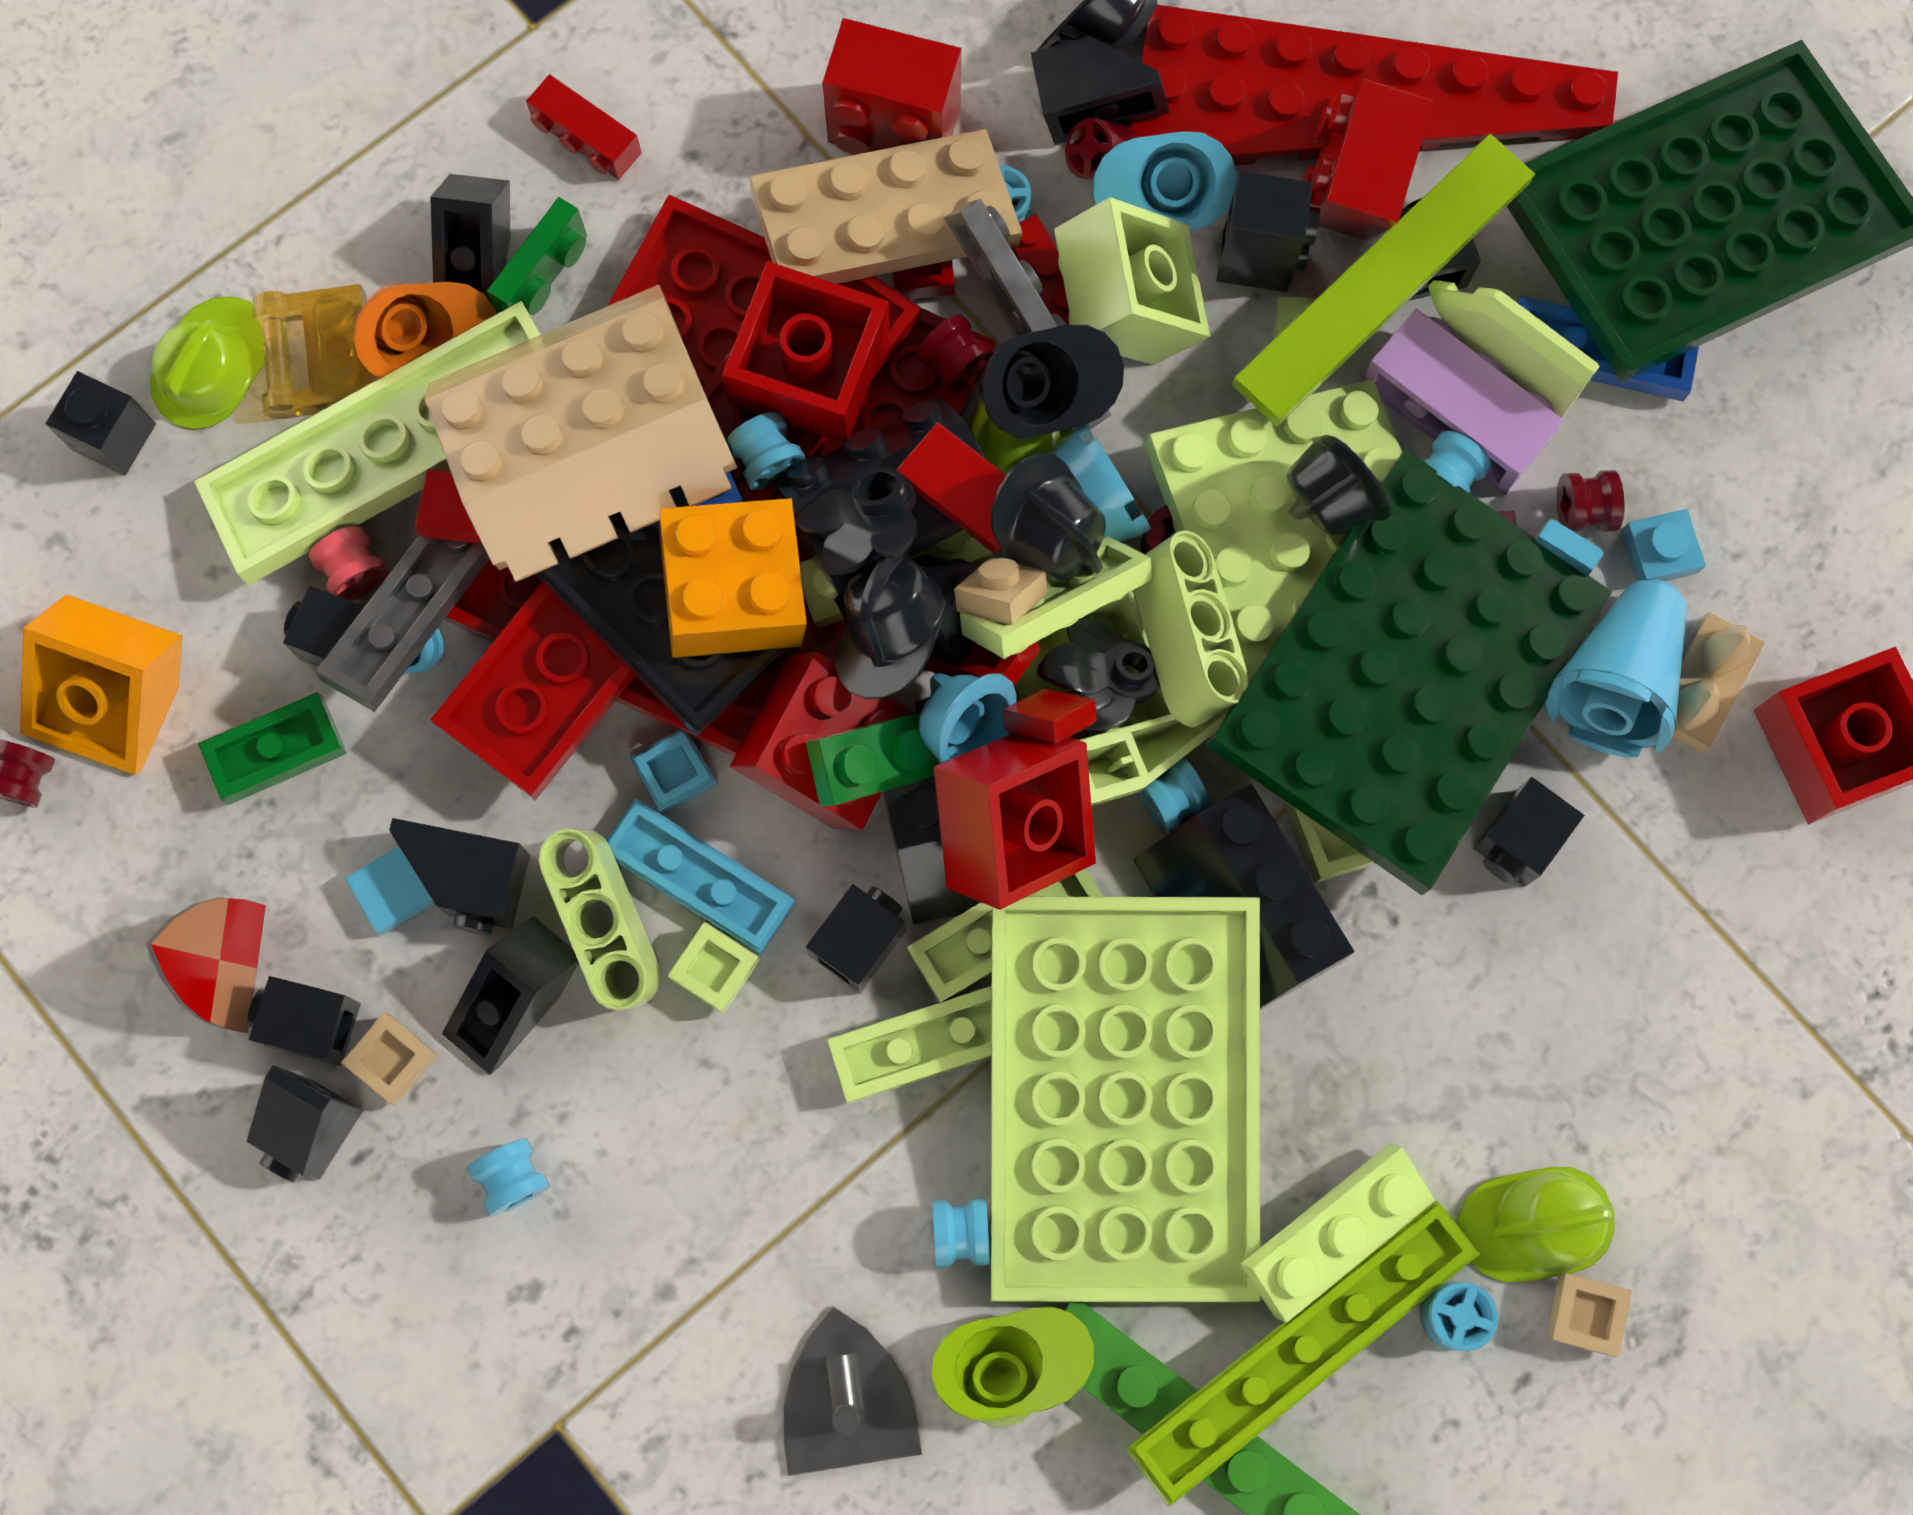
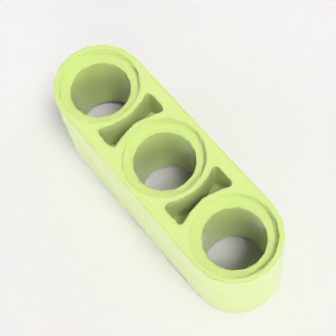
[1134,530,1249,727]
[539,829,662,1010]

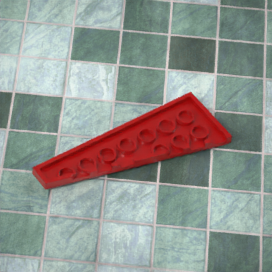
[1131,4,1618,165]

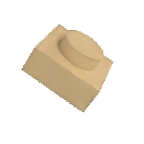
[954,557,1048,626]
[341,1011,439,1106]
[1546,1273,1632,1357]

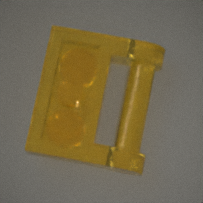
[252,284,376,419]

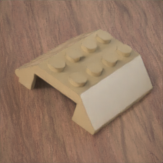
[425,285,737,582]

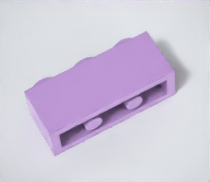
[1361,308,1564,495]

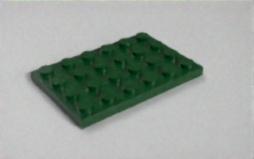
[1507,40,1913,382]
[1206,449,1612,895]

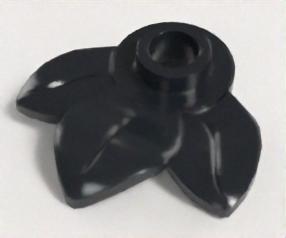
[795,467,918,575]
[1036,619,1160,732]

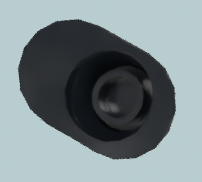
[1036,0,1158,51]
[978,324,1124,438]
[1286,435,1391,536]
[991,452,1106,581]
[835,554,953,699]

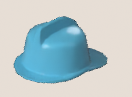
[1092,131,1237,231]
[919,673,1017,764]

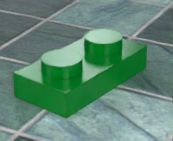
[487,196,587,315]
[198,692,347,805]
[805,711,939,807]

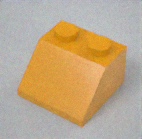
[20,594,183,775]

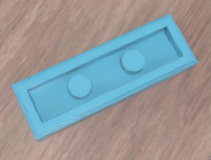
[606,798,796,957]

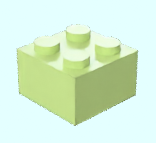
[1054,197,1210,365]

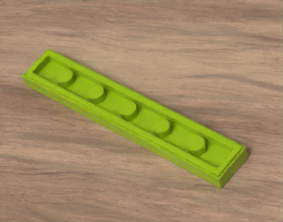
[1232,133,1535,427]
[1125,1200,1480,1506]

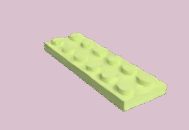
[194,301,541,586]

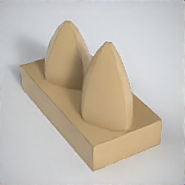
[1672,612,1765,753]

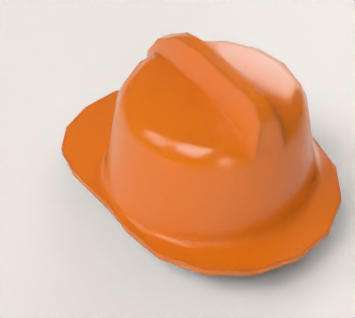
[353,282,496,378]

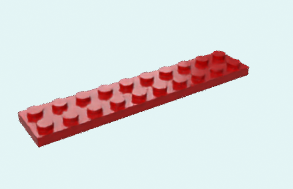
[430,276,922,801]

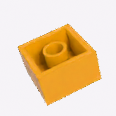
[659,498,806,658]

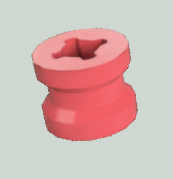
[308,526,389,601]

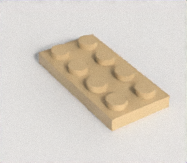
[750,129,1022,284]

